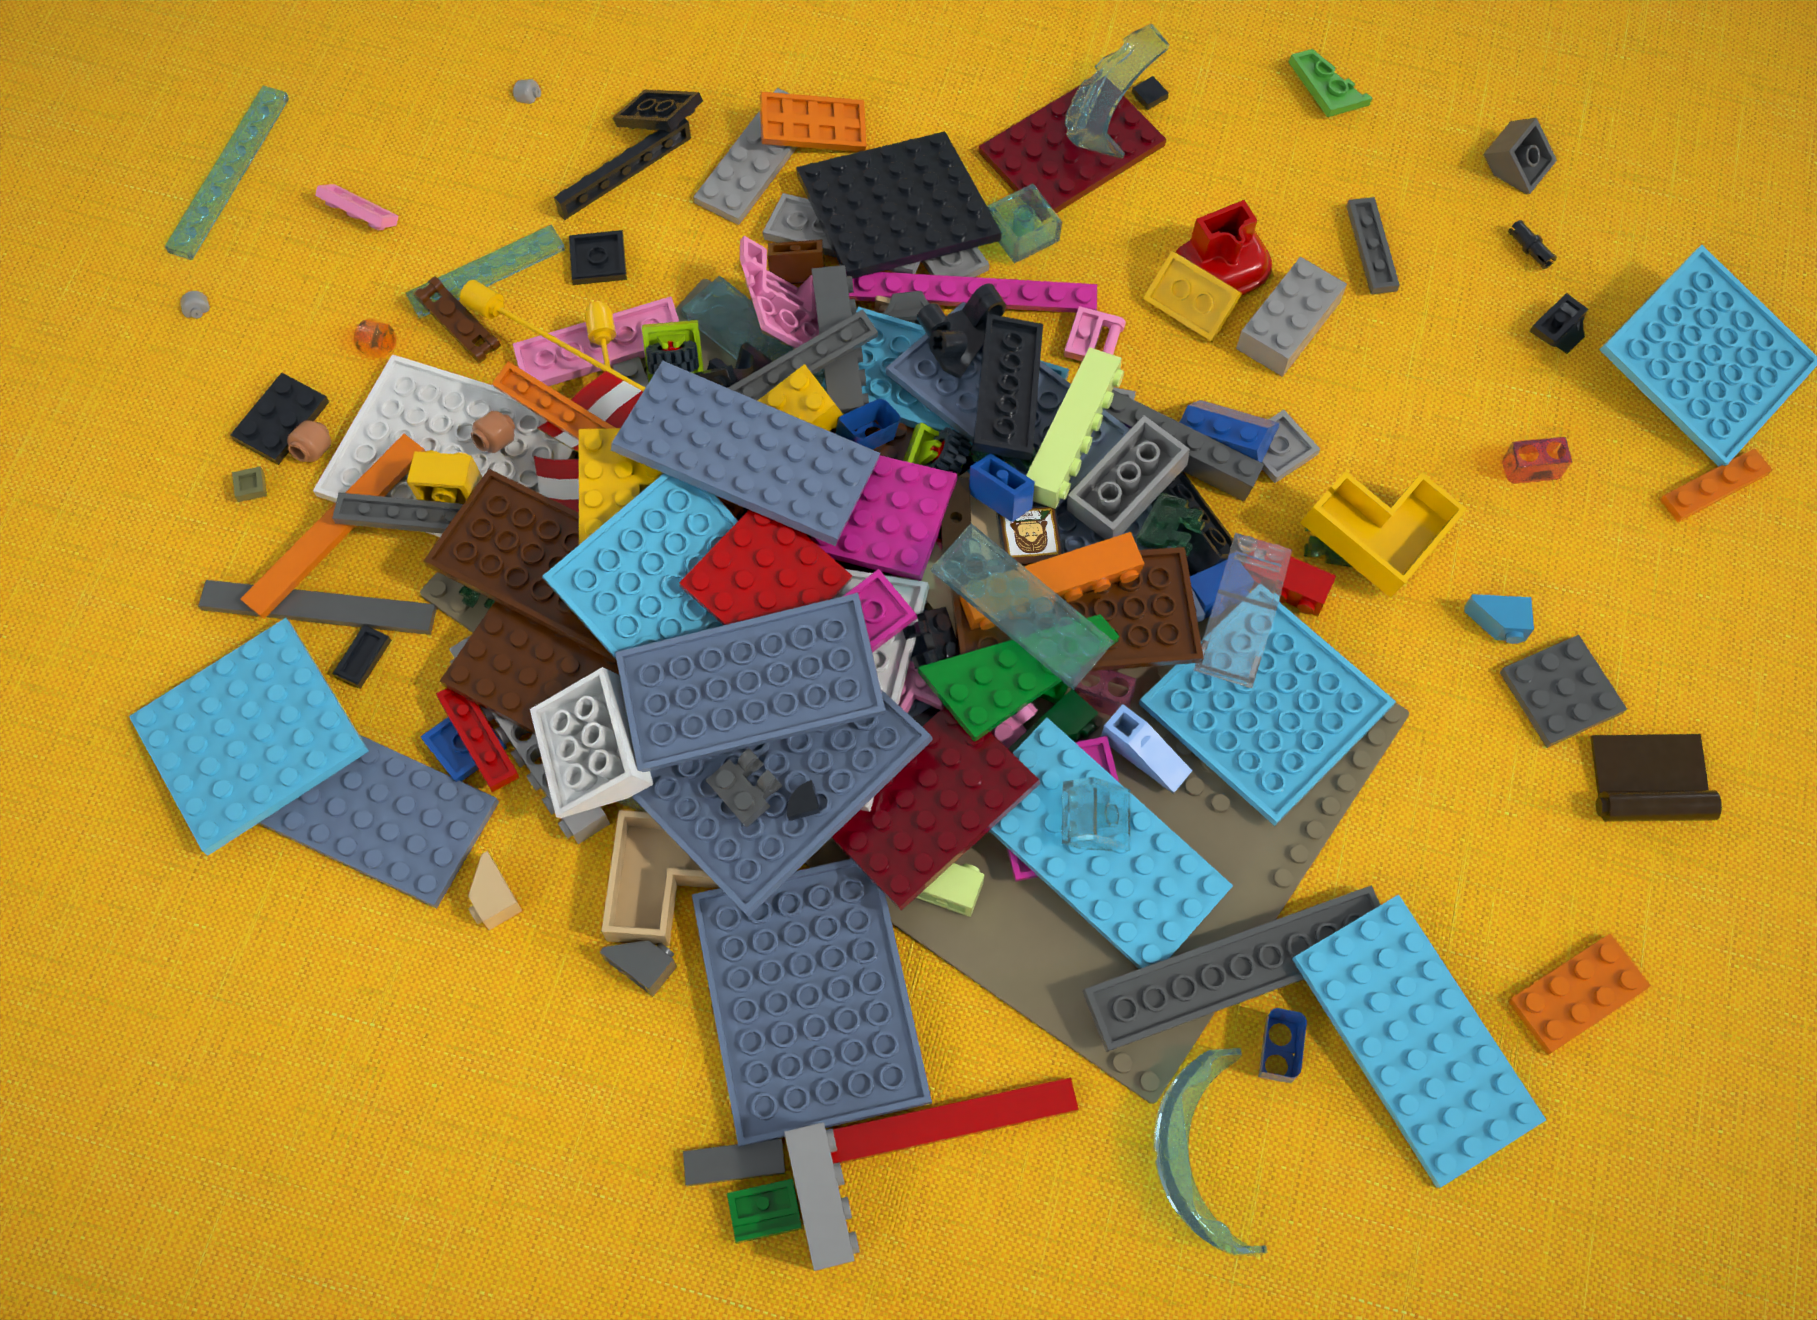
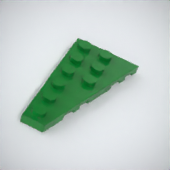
[917,614,1120,742]

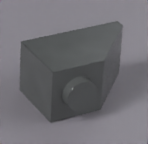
[600,940,677,997]

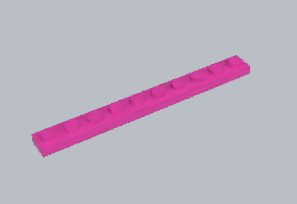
[849,272,1097,313]

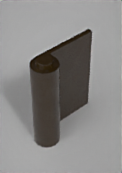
[1590,734,1722,822]

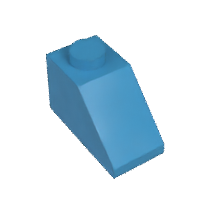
[1464,594,1534,644]

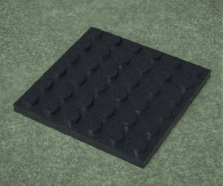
[796,131,1002,279]

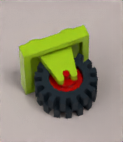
[642,320,704,382]
[903,422,971,476]

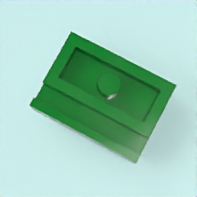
[727,1179,802,1244]

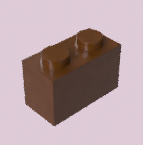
[767,239,825,284]

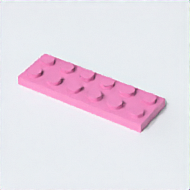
[513,297,679,386]

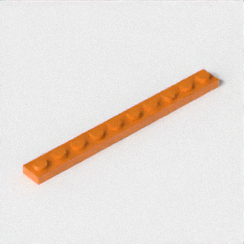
[492,361,744,520]

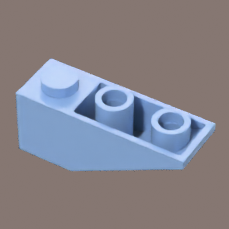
[1101,704,1192,794]

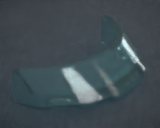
[1065,24,1169,159]
[1153,1048,1267,1257]

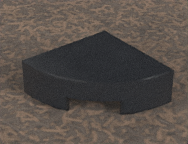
[787,780,820,821]

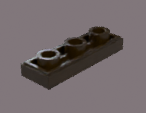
[941,477,973,562]

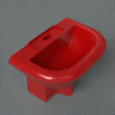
[1176,200,1272,296]

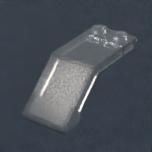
[1193,533,1292,688]

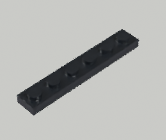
[554,118,691,220]

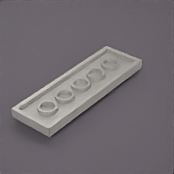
[693,88,797,225]
[763,193,921,274]

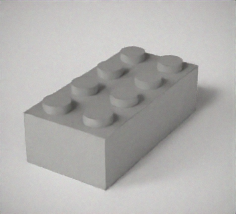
[1236,257,1347,377]
[1067,415,1190,540]
[784,1122,860,1271]

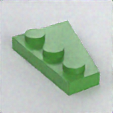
[1288,49,1373,117]

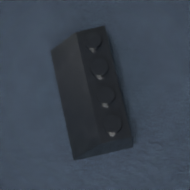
[1151,471,1247,577]

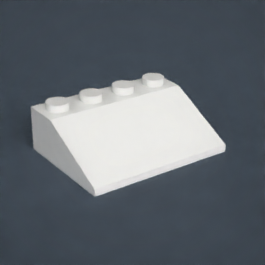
[530,667,653,818]

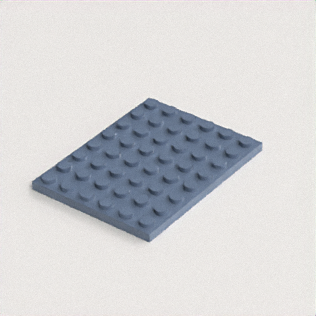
[632,690,933,917]
[692,859,932,1147]

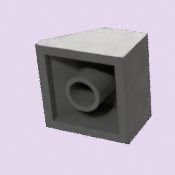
[1483,117,1557,194]

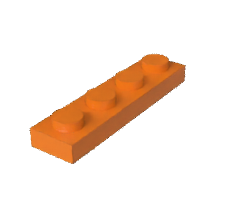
[1660,448,1773,523]

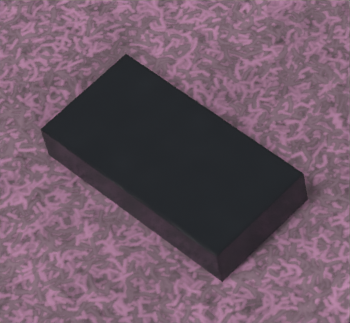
[332,625,392,689]

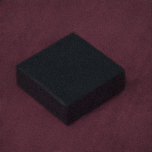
[1132,76,1169,110]

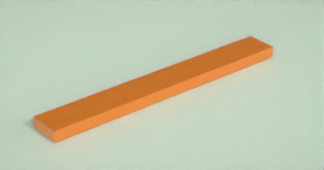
[240,434,426,619]

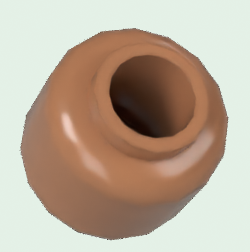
[471,411,515,453]
[287,420,331,462]

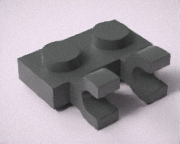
[706,748,782,827]

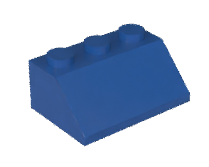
[1180,400,1279,463]

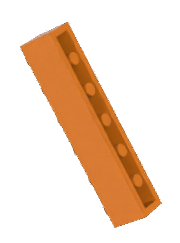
[959,532,1145,630]

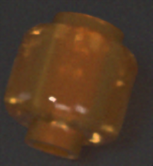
[354,318,397,358]

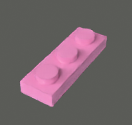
[315,184,399,230]

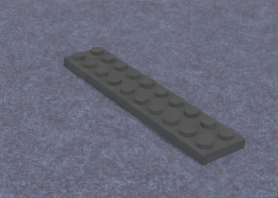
[1082,885,1380,1052]

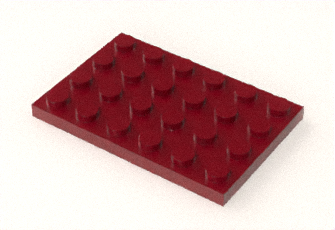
[979,73,1166,222]
[831,707,1040,911]

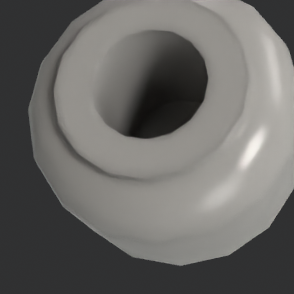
[513,79,541,104]
[180,291,210,319]

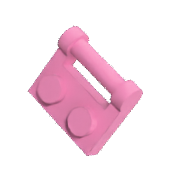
[1064,306,1126,361]

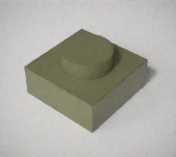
[232,466,267,502]

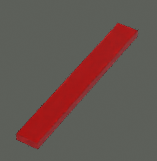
[831,1077,1079,1164]

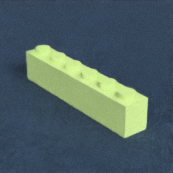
[1026,347,1124,509]

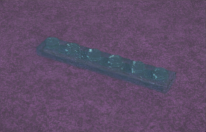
[405,224,565,319]

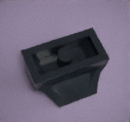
[1530,293,1588,354]

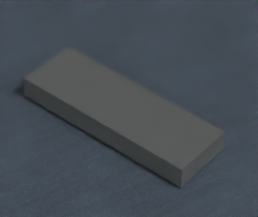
[683,1139,785,1187]

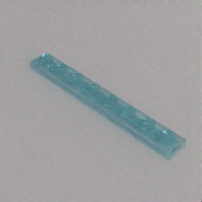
[165,86,289,260]

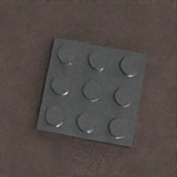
[1500,635,1627,748]

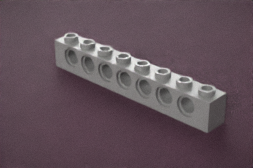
[449,636,610,844]

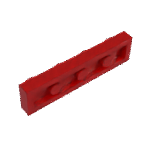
[436,688,520,792]

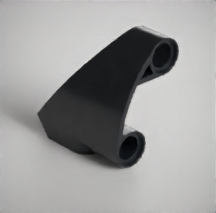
[917,283,1006,379]

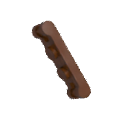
[413,276,501,363]

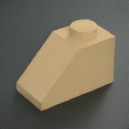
[468,851,522,930]

